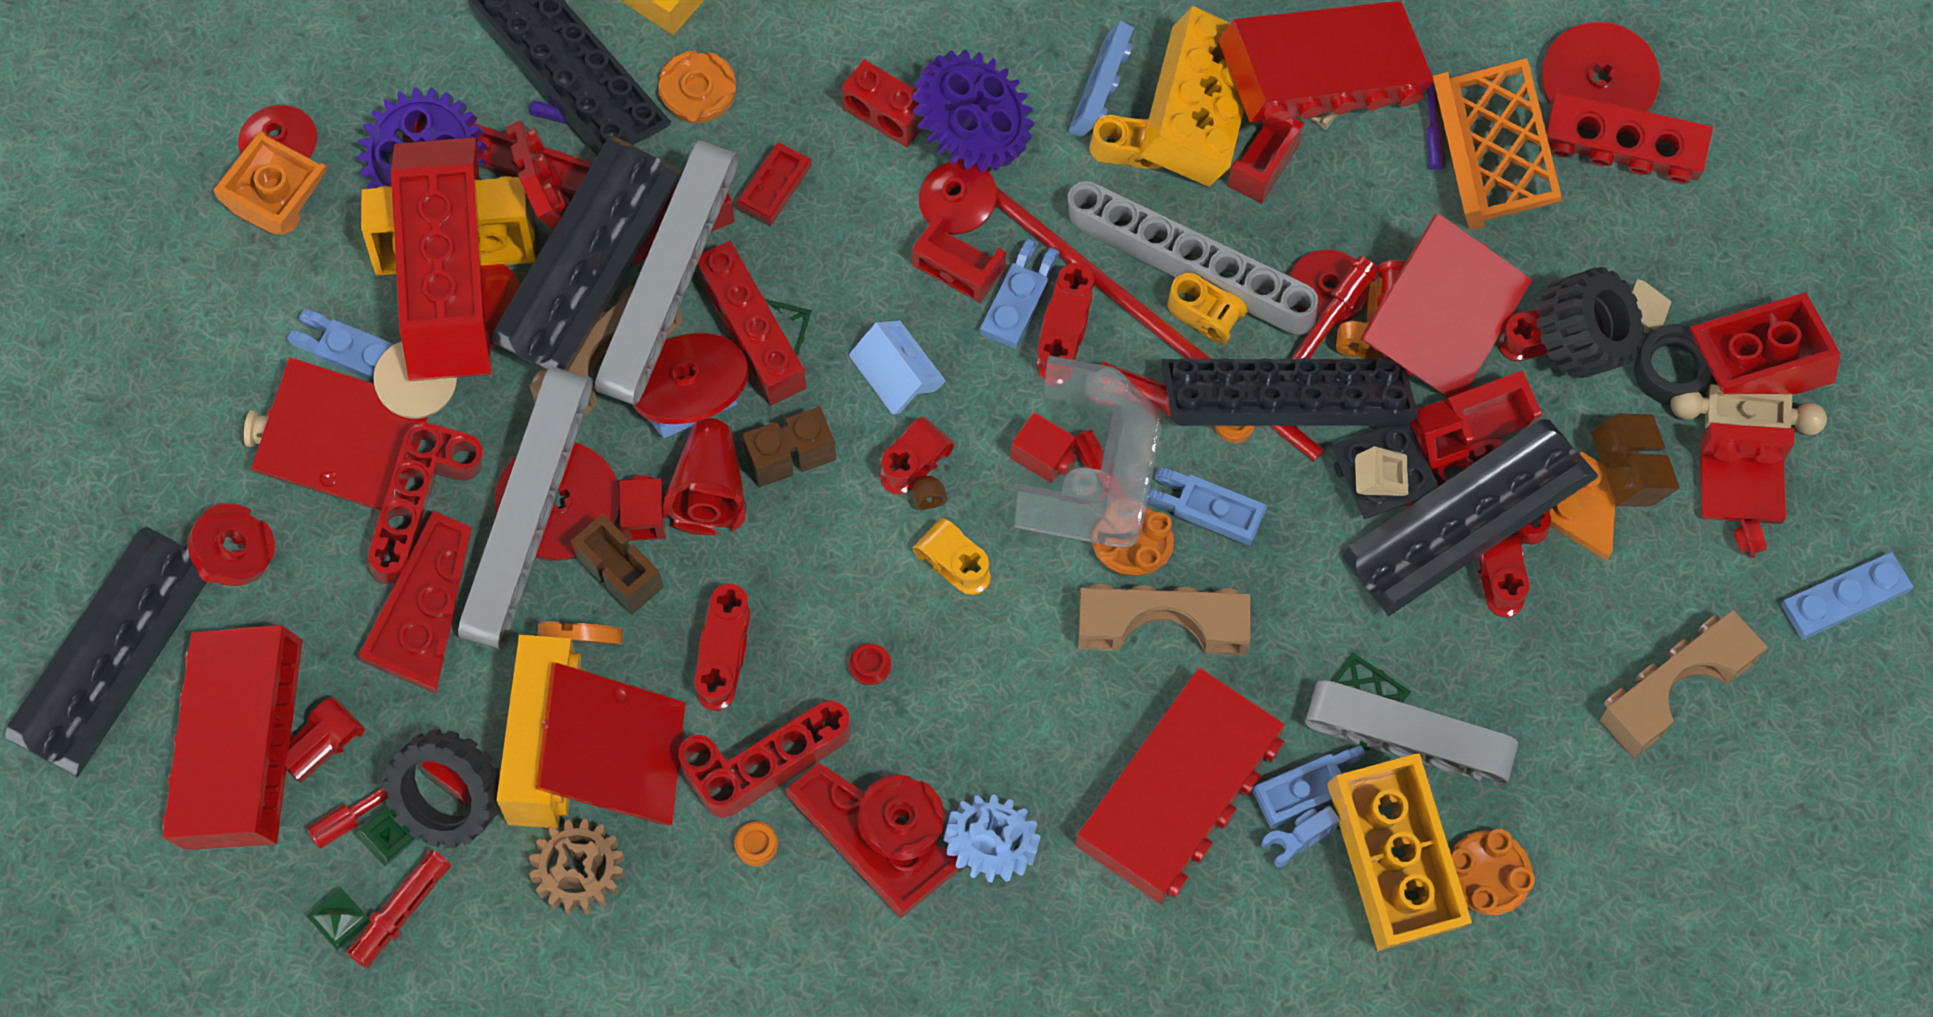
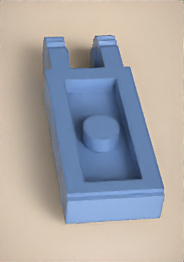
[980,239,1059,349]
[287,309,394,382]
[1145,467,1267,547]
[1252,746,1366,829]

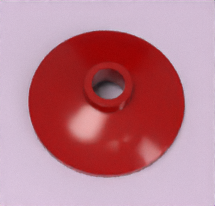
[238,105,317,158]
[919,160,997,235]

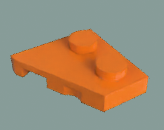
[1549,451,1616,561]

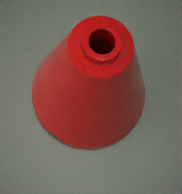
[663,418,747,535]

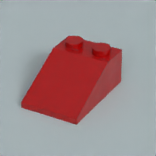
[1690,292,1841,394]

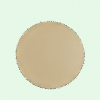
[374,341,457,419]

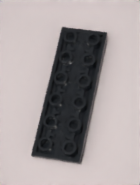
[468,0,671,156]
[491,136,683,371]
[1161,358,1418,426]
[1342,419,1598,617]
[4,526,207,777]

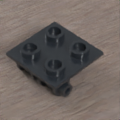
[1331,423,1439,519]

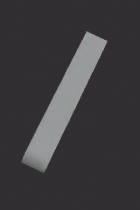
[595,140,739,405]
[1068,181,1318,335]
[458,366,593,649]

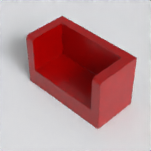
[1228,117,1305,204]
[912,214,1006,304]
[1445,370,1542,447]

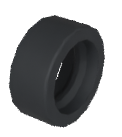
[1633,324,1713,405]

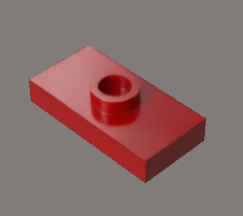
[736,142,812,226]

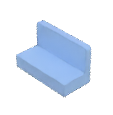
[849,321,946,414]

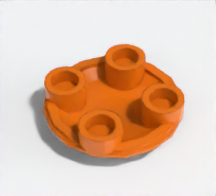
[1092,501,1174,576]
[1451,829,1535,916]

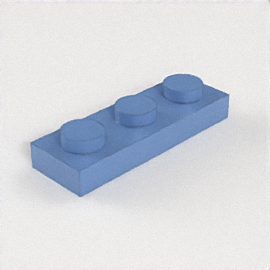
[1068,21,1134,137]
[1781,552,1914,640]

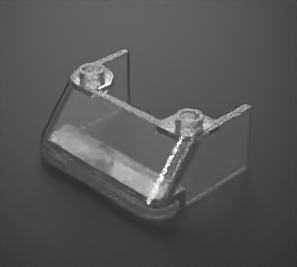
[1014,356,1163,547]

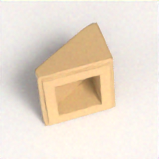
[1631,279,1672,333]
[1355,446,1408,496]

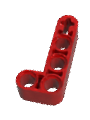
[368,422,483,584]
[678,701,851,818]

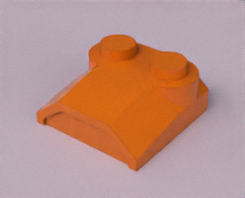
[213,131,327,235]

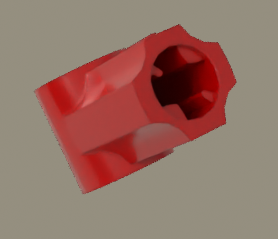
[285,697,365,784]

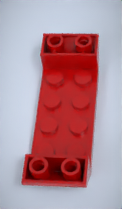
[391,137,492,382]

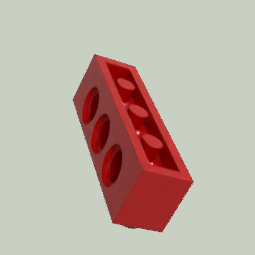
[1545,92,1714,184]
[696,240,806,406]

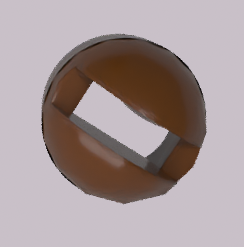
[912,476,947,511]

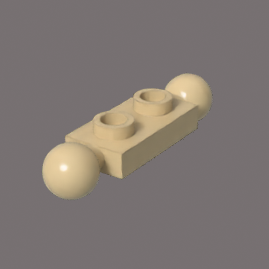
[1670,384,1827,435]

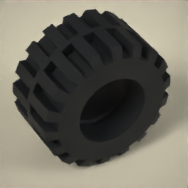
[1537,267,1644,378]

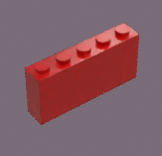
[1218,1,1434,123]
[162,625,303,850]
[1076,667,1285,905]

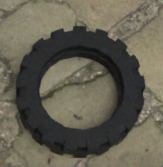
[383,729,500,848]

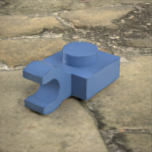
[1261,805,1340,867]

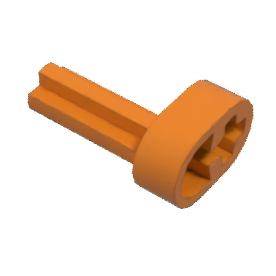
[1336,277,1387,359]

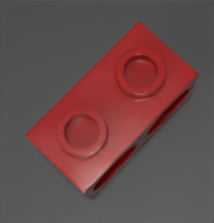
[841,59,924,148]

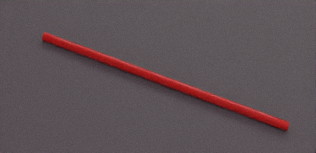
[996,186,1325,462]

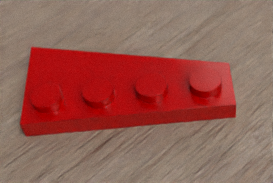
[358,510,472,694]
[786,762,961,919]

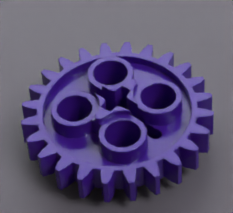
[912,49,1035,172]
[357,87,487,189]

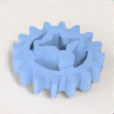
[944,795,1040,882]

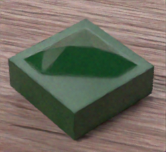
[356,806,417,866]
[307,887,370,950]

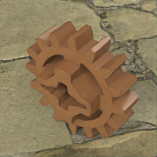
[529,819,625,915]

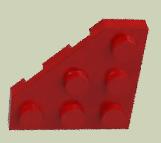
[506,120,571,230]

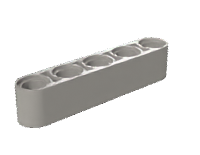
[1305,681,1518,786]

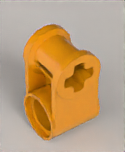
[1089,115,1162,170]
[1167,273,1248,345]
[912,518,991,595]

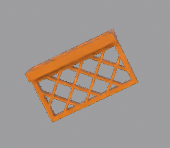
[1433,58,1562,229]

